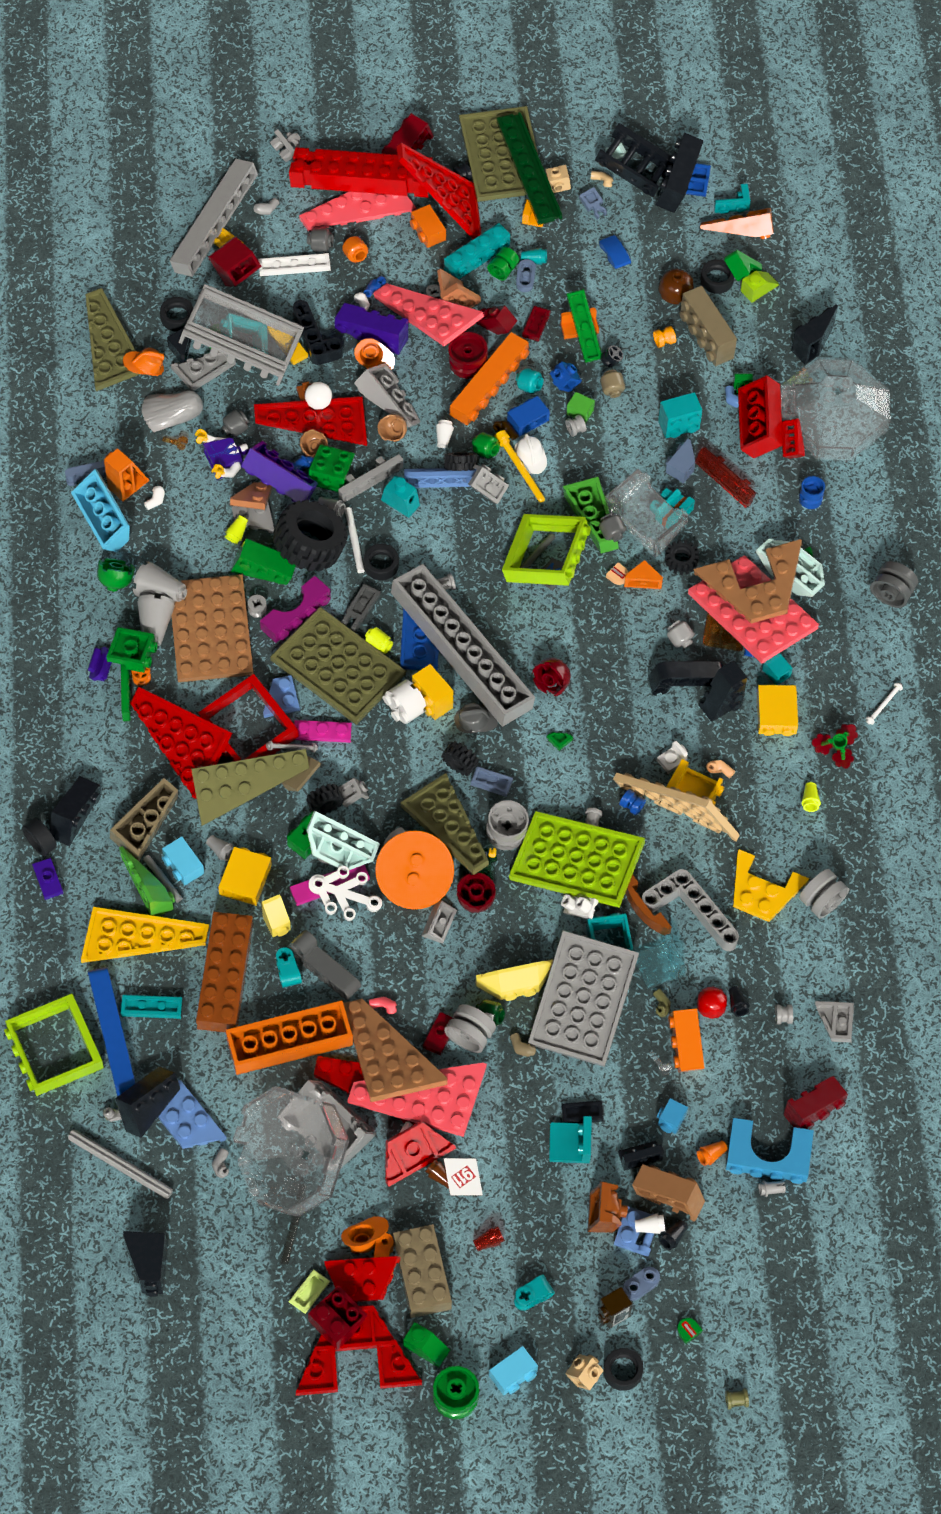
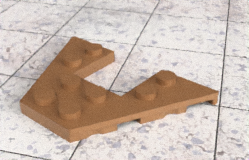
[694,539,802,624]

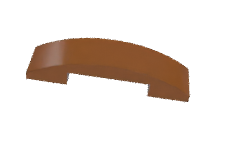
[625,875,672,937]

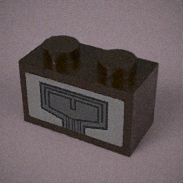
[597,1287,633,1329]

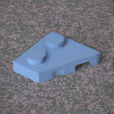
[263,675,300,718]

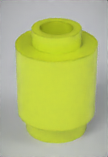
[365,627,394,654]

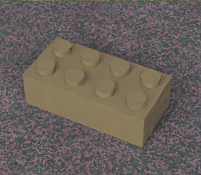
[680,286,737,366]
[393,1224,452,1318]

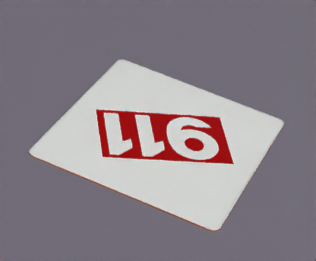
[444,1158,483,1195]

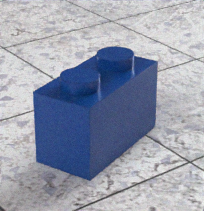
[507,396,550,437]

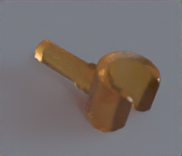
[162,436,188,450]

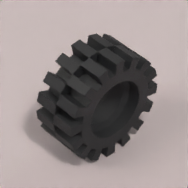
[444,452,477,471]
[665,539,699,575]
[441,741,479,776]
[306,784,344,815]

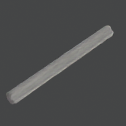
[68,1129,173,1199]

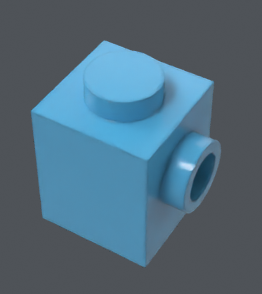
[657,1098,688,1134]

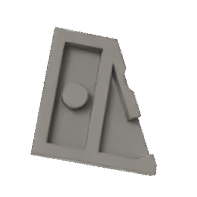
[231,503,274,533]
[815,1001,854,1043]

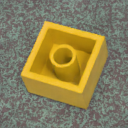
[411,664,453,720]

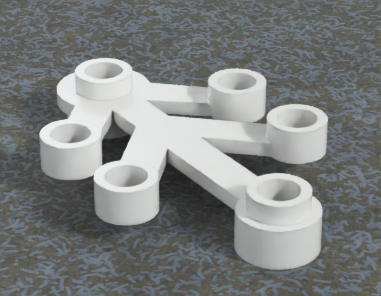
[308,866,382,921]

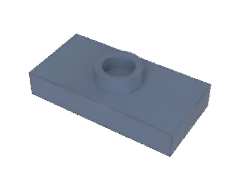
[471,766,513,797]

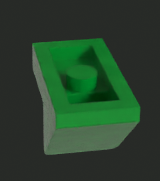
[724,250,762,281]

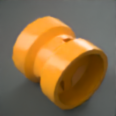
[653,326,676,348]

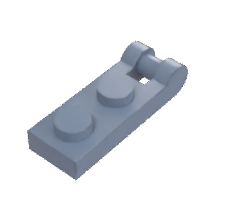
[65,461,106,486]

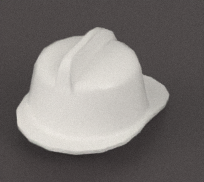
[514,434,547,474]

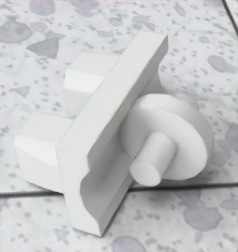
[561,895,599,919]

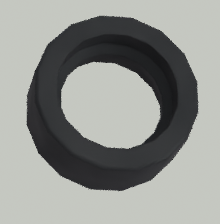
[700,259,734,294]
[160,297,194,332]
[364,543,399,581]
[22,818,57,856]
[603,1348,643,1391]

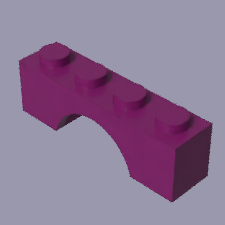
[260,576,331,643]

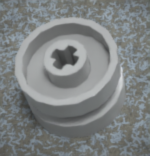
[799,869,849,919]
[444,1004,496,1053]

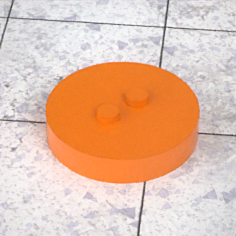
[375,831,454,909]

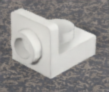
[656,741,688,774]

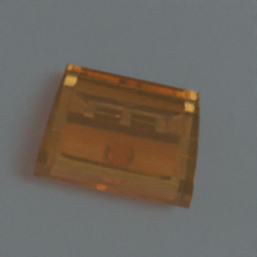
[703,613,743,651]

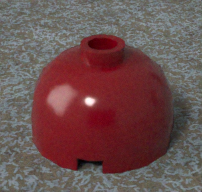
[532,658,571,696]
[457,873,496,913]

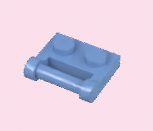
[614,1206,654,1256]

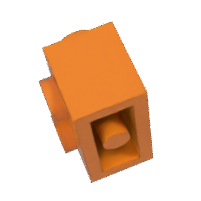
[409,204,446,248]

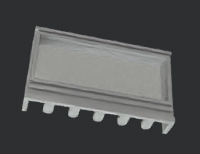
[179,284,304,386]

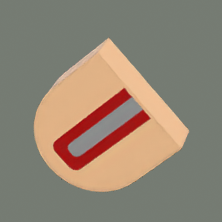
[606,562,628,585]

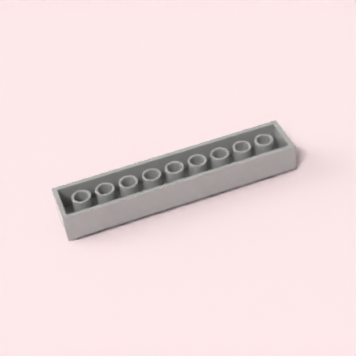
[391,564,535,727]

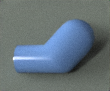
[725,386,739,408]

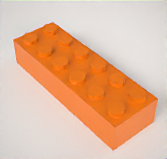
[225,1000,353,1075]

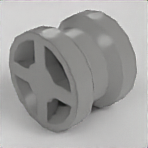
[565,415,587,437]
[248,595,267,618]
[775,1004,793,1025]

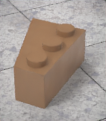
[632,1164,705,1222]

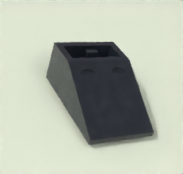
[791,304,838,365]

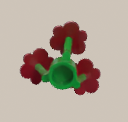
[811,724,858,769]

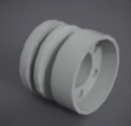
[486,800,529,851]

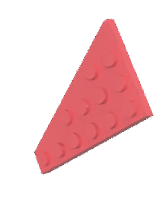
[348,1063,487,1137]

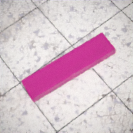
[290,865,370,906]

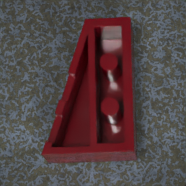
[381,113,434,155]

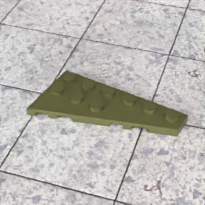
[85,288,140,391]
[191,749,309,826]
[401,773,489,875]

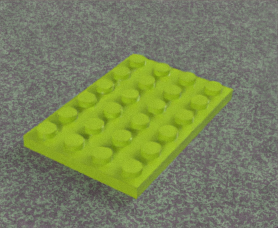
[509,811,645,908]

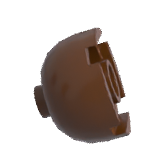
[658,269,694,304]

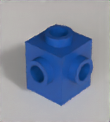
[550,362,582,392]

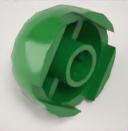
[97,558,135,592]

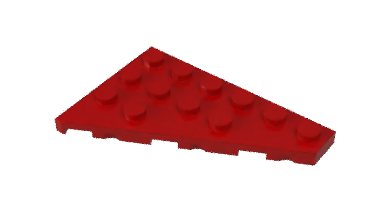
[397,143,481,239]
[130,687,232,799]

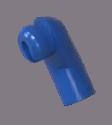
[363,276,386,297]

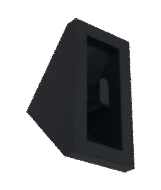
[167,327,192,363]

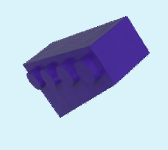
[335,303,408,355]
[241,441,318,502]

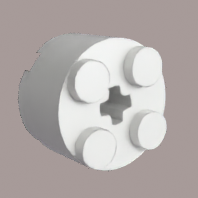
[382,679,426,724]

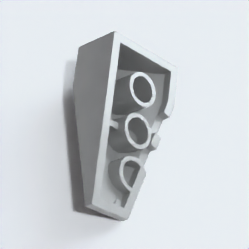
[354,363,420,427]

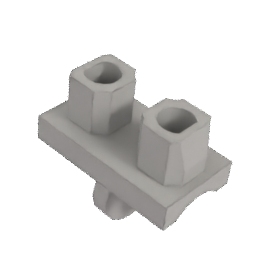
[270,129,301,162]

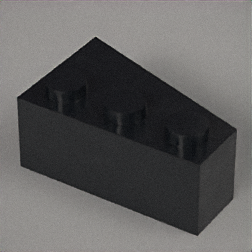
[699,660,747,722]

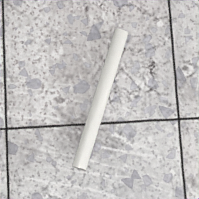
[345,507,365,573]

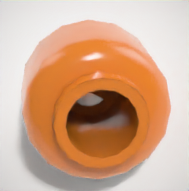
[342,236,368,263]

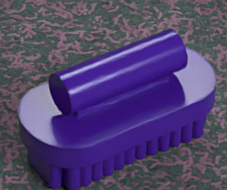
[88,647,112,681]

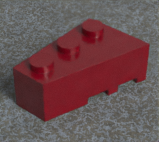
[784,1076,848,1130]

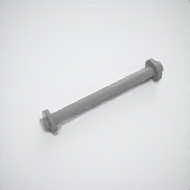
[266,741,318,753]

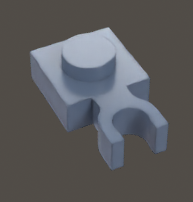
[579,187,607,220]

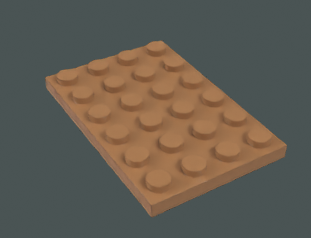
[171,574,253,682]

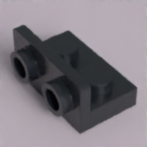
[618,1141,664,1171]

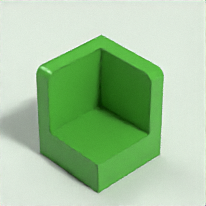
[567,392,595,423]

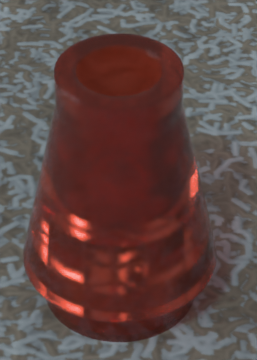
[473,1226,505,1252]

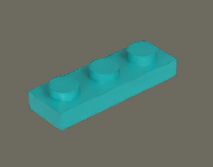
[121,995,183,1019]

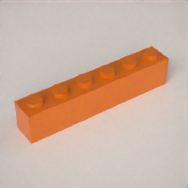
[450,332,530,426]

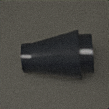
[728,986,750,1017]
[659,1220,688,1250]

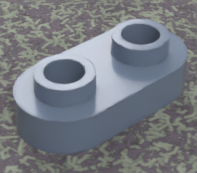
[516,259,536,292]
[623,1267,660,1301]

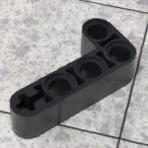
[293,300,343,365]
[648,661,723,696]

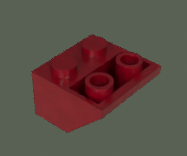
[208,237,262,287]
[308,1286,367,1350]

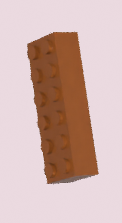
[196,912,253,1032]

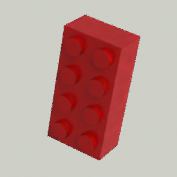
[738,375,783,458]

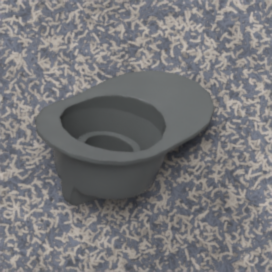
[454,703,498,733]

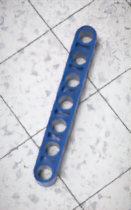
[88,967,136,1096]

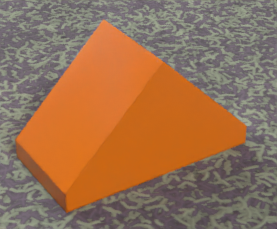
[624,560,663,589]

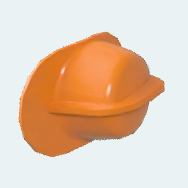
[354,338,395,370]
[123,347,164,376]
[341,1216,389,1253]

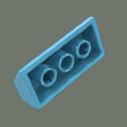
[71,469,130,552]

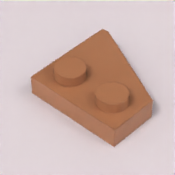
[230,482,272,510]

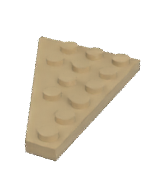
[613,773,740,842]

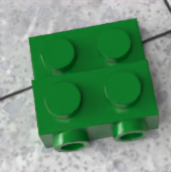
[106,627,158,673]

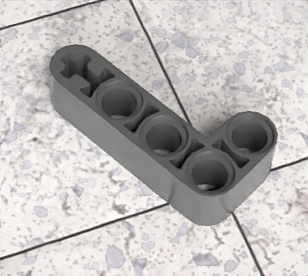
[290,930,362,1000]

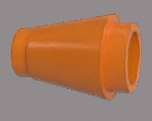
[697,1140,728,1166]

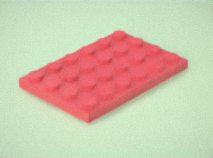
[688,555,819,664]

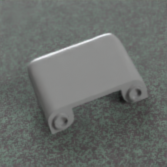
[278,1080,376,1171]

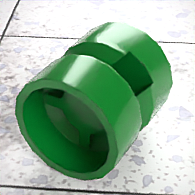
[487,247,520,281]

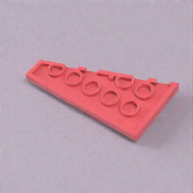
[299,192,417,231]

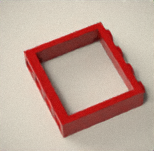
[198,674,300,762]

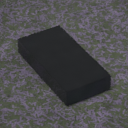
[561,1100,604,1123]

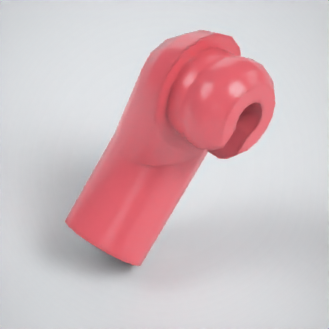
[368,997,397,1014]

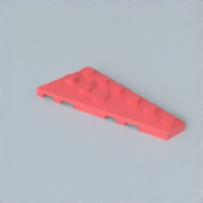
[373,283,484,346]

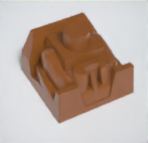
[587,1182,628,1233]

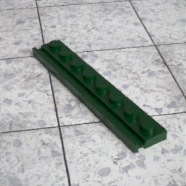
[497,112,562,225]

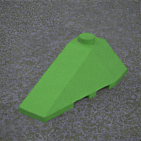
[119,846,175,916]

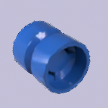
[799,476,825,509]

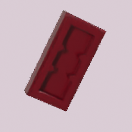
[522,306,551,342]
[423,1012,454,1056]

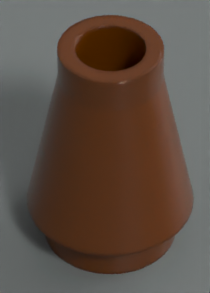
[425,1159,449,1189]

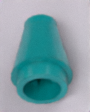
[521,247,547,265]

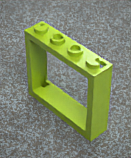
[502,514,591,586]
[4,994,104,1096]

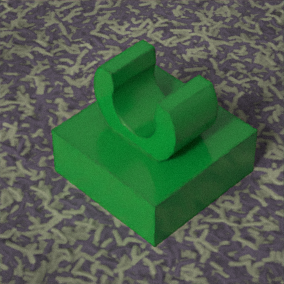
[733,374,753,394]

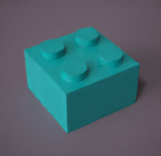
[658,392,702,438]

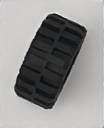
[273,500,348,571]

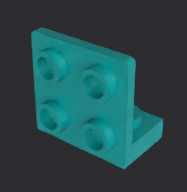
[549,1116,592,1164]

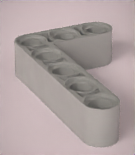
[642,869,739,951]

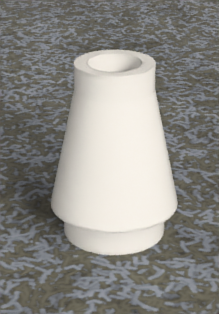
[436,420,454,448]
[635,1213,665,1234]

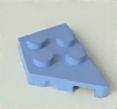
[158,1080,227,1149]

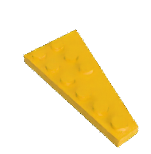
[81,907,210,963]

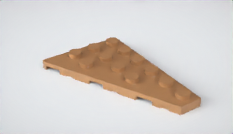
[343,999,448,1102]

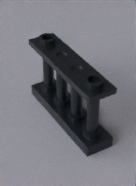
[595,123,671,197]

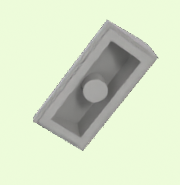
[421,900,457,944]

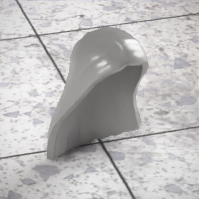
[142,391,203,432]

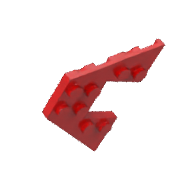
[296,1305,422,1396]

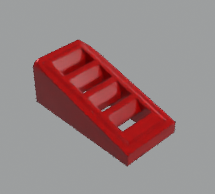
[782,418,805,458]

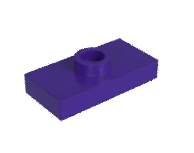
[32,858,63,900]

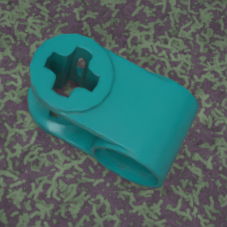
[276,947,302,988]
[514,1275,555,1311]

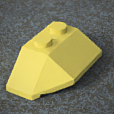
[475,959,553,1001]

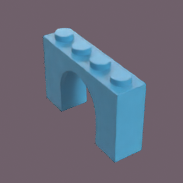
[726,1118,814,1184]

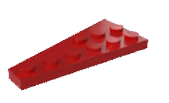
[254,397,367,446]

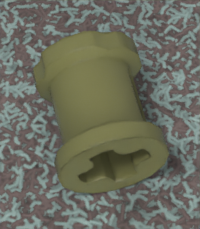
[725,1388,749,1410]

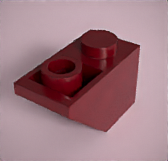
[476,305,517,335]

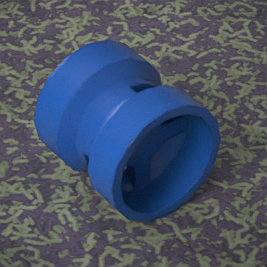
[619,789,646,816]

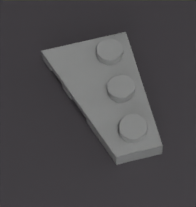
[171,351,236,391]

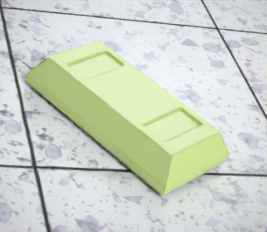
[289,1269,330,1314]

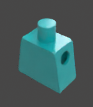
[381,476,420,518]

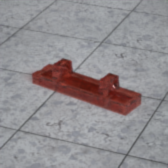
[695,447,756,508]

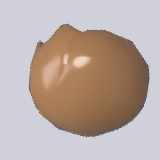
[377,414,407,442]
[300,429,328,457]

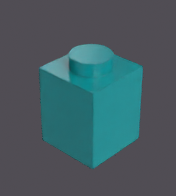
[762,653,793,685]

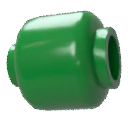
[472,432,500,459]

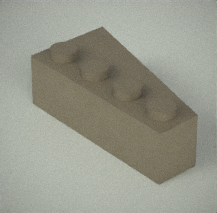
[110,778,178,861]

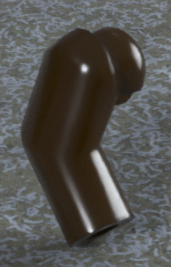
[493,421,519,441]

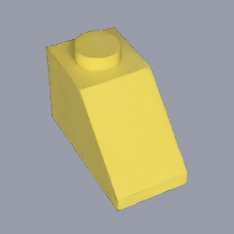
[262,894,291,937]

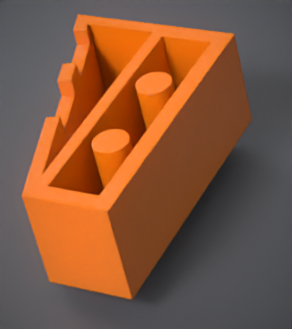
[104,448,150,502]

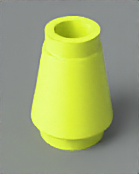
[225,515,248,544]
[801,782,821,812]

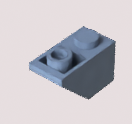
[665,439,695,484]

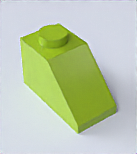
[741,271,779,303]

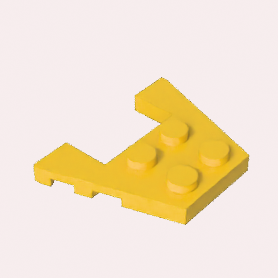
[733,849,809,922]

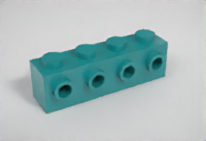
[444,223,510,279]

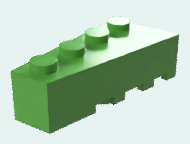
[563,477,619,554]

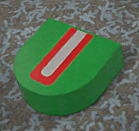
[677,1318,703,1344]

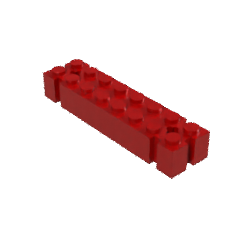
[289,147,433,198]

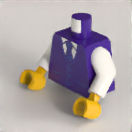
[194,429,249,480]

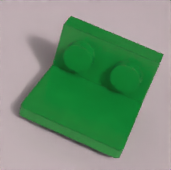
[309,445,355,492]

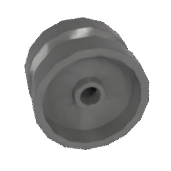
[870,561,919,608]

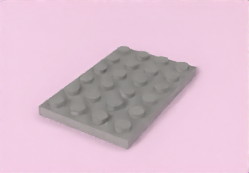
[528,931,639,1067]

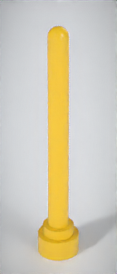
[494,430,545,503]

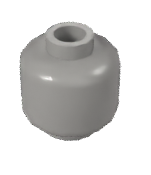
[667,620,695,649]

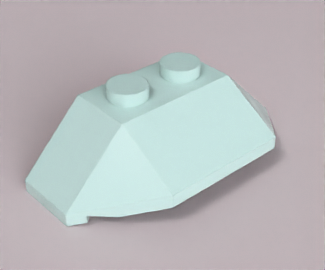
[756,539,825,597]
[307,811,380,871]

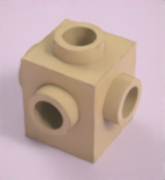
[545,165,571,193]
[565,1354,604,1390]

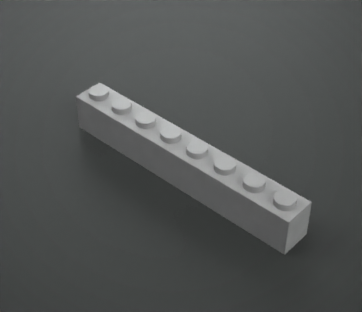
[170,159,258,277]

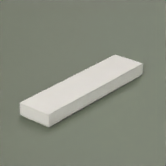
[258,253,331,276]

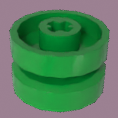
[433,1366,479,1419]

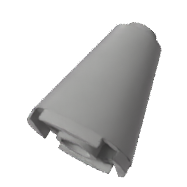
[133,561,187,602]
[137,594,175,646]

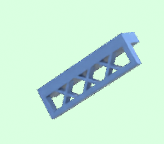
[404,468,476,488]

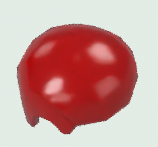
[697,986,727,1019]

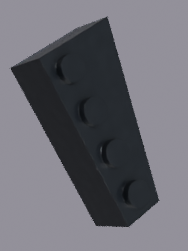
[655,132,704,213]

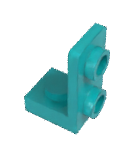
[714,184,751,214]

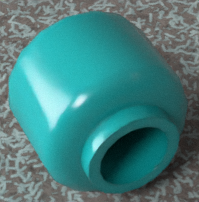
[516,368,544,394]

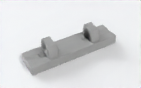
[338,454,403,503]

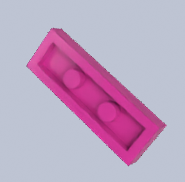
[294,720,352,743]

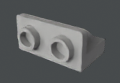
[468,464,509,504]

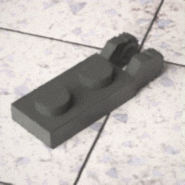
[341,584,381,633]

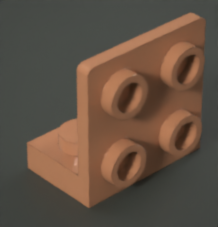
[437,269,481,308]

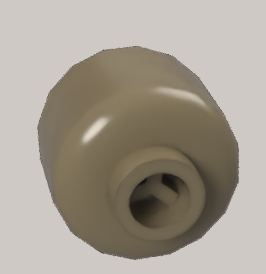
[600,370,625,398]

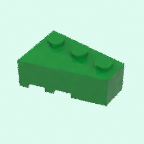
[231,538,296,585]

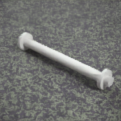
[866,683,903,725]

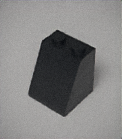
[123,1231,168,1297]

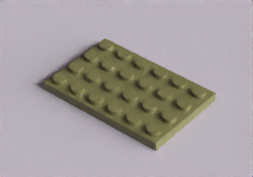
[459,106,538,202]
[270,607,406,725]

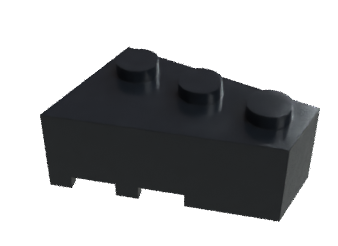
[50,776,101,847]
[115,1066,180,1138]

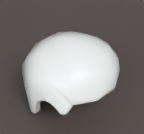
[305,382,332,410]

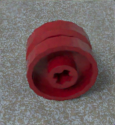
[448,332,488,379]

